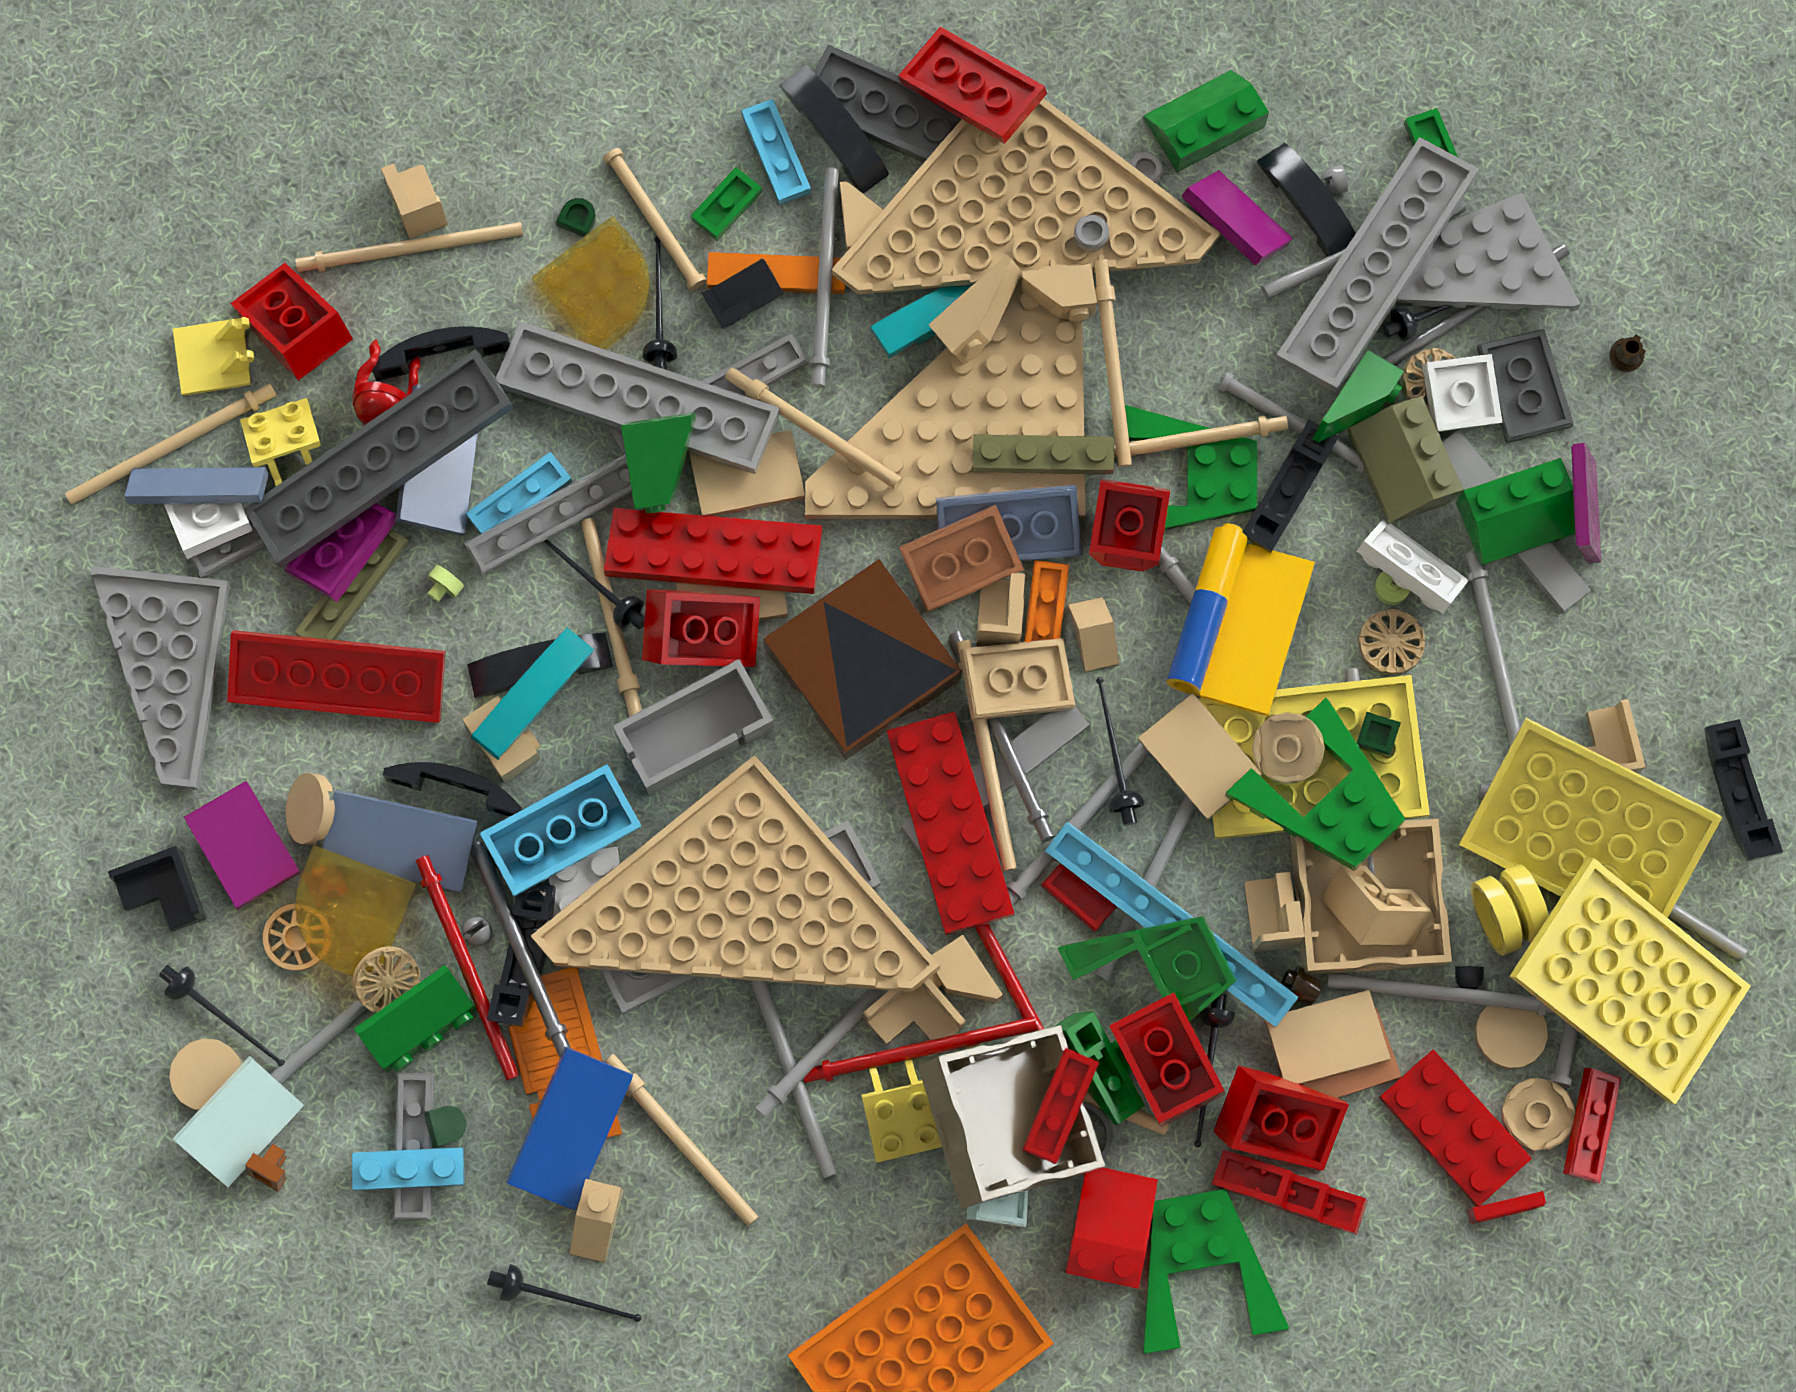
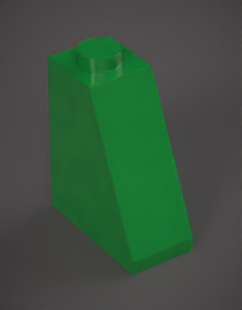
[621,412,696,513]

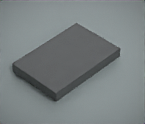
[1477,329,1574,443]

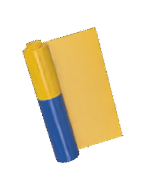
[1166,523,1315,717]

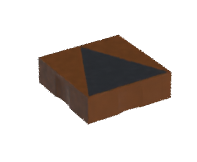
[763,559,962,760]

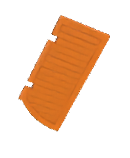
[508,967,622,1138]

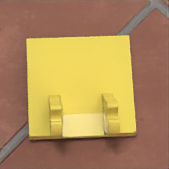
[173,317,254,396]
[240,398,321,486]
[861,1059,942,1163]

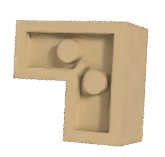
[381,163,448,239]
[976,573,1025,647]
[1585,699,1646,774]
[1322,865,1432,945]
[1244,872,1305,952]
[863,978,966,1045]

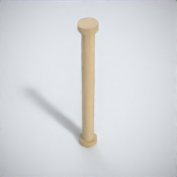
[603,148,707,292]

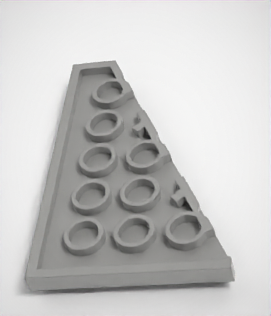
[1396,193,1580,312]
[90,566,230,790]

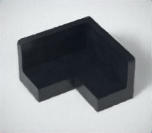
[701,259,785,329]
[108,846,206,932]

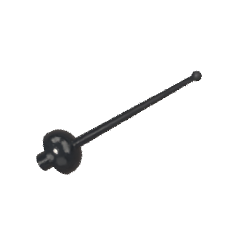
[642,236,677,370]
[1383,305,1452,342]
[543,539,645,630]
[1096,677,1145,826]
[159,965,285,1067]
[1194,994,1235,1148]
[487,1264,641,1322]

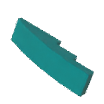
[870,284,974,359]
[470,627,594,760]

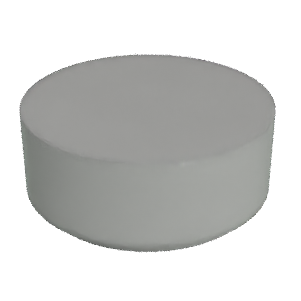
[1129,152,1163,183]
[1074,215,1109,252]

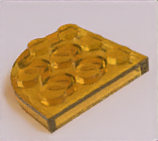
[532,216,650,350]
[295,844,416,982]

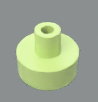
[427,565,464,602]
[1374,571,1410,605]

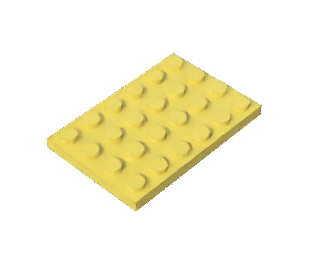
[1199,675,1430,840]
[1459,718,1722,918]
[1509,858,1751,1104]

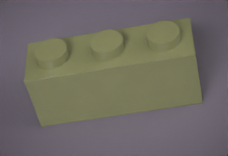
[1347,396,1464,524]

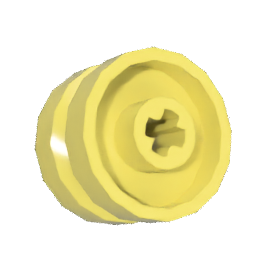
[1471,864,1549,956]

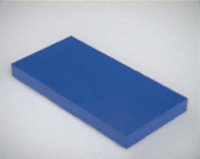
[506,1046,633,1210]

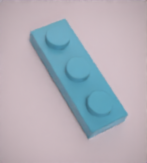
[741,99,811,205]
[466,452,572,534]
[352,1147,465,1191]

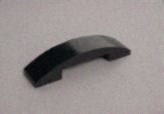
[779,65,889,194]
[1257,143,1356,257]
[372,326,510,381]
[1242,419,1339,553]
[467,633,613,699]
[1704,719,1783,862]
[382,762,523,817]
[487,883,556,1027]

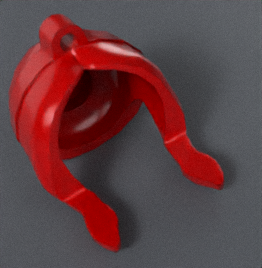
[352,339,421,426]

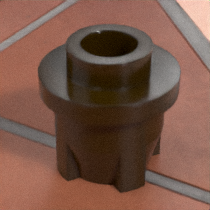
[1609,334,1646,372]
[1281,966,1323,1006]

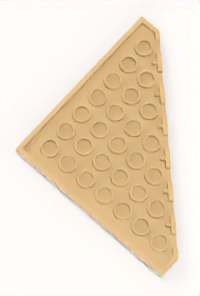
[832,98,1221,295]
[805,280,1086,520]
[531,755,940,992]

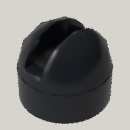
[1455,966,1484,990]

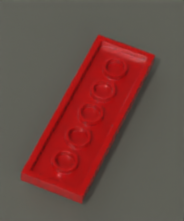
[604,508,823,594]
[227,630,446,723]
[886,711,1015,936]

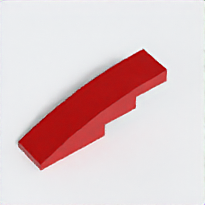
[1212,1150,1368,1235]

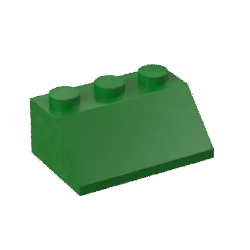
[1143,70,1269,173]
[1456,458,1576,566]
[354,965,477,1073]

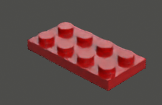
[898,26,1047,144]
[1379,1049,1532,1207]

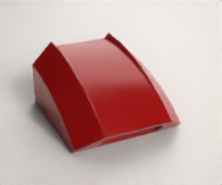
[1089,479,1170,572]

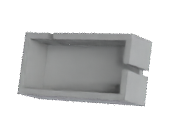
[613,659,774,796]

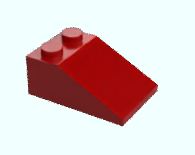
[230,263,353,381]
[642,589,761,667]
[1109,993,1226,1127]
[1213,1065,1349,1171]
[1064,1167,1158,1289]

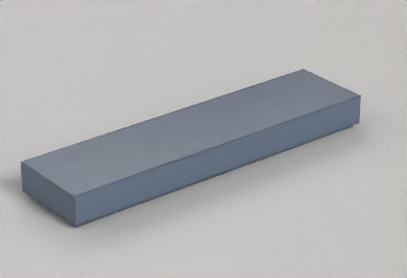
[124,467,269,504]

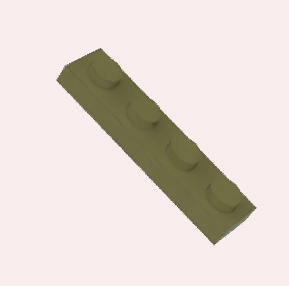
[973,434,1114,474]
[294,529,409,640]

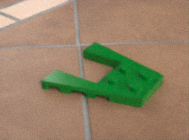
[1125,405,1257,530]
[1225,698,1405,871]
[1057,915,1237,1074]
[1143,1189,1289,1354]

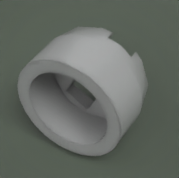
[1321,165,1348,194]
[463,916,492,946]

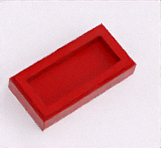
[1041,863,1117,933]
[1466,1191,1546,1224]

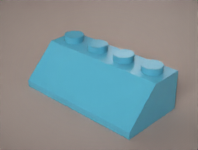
[480,764,642,897]

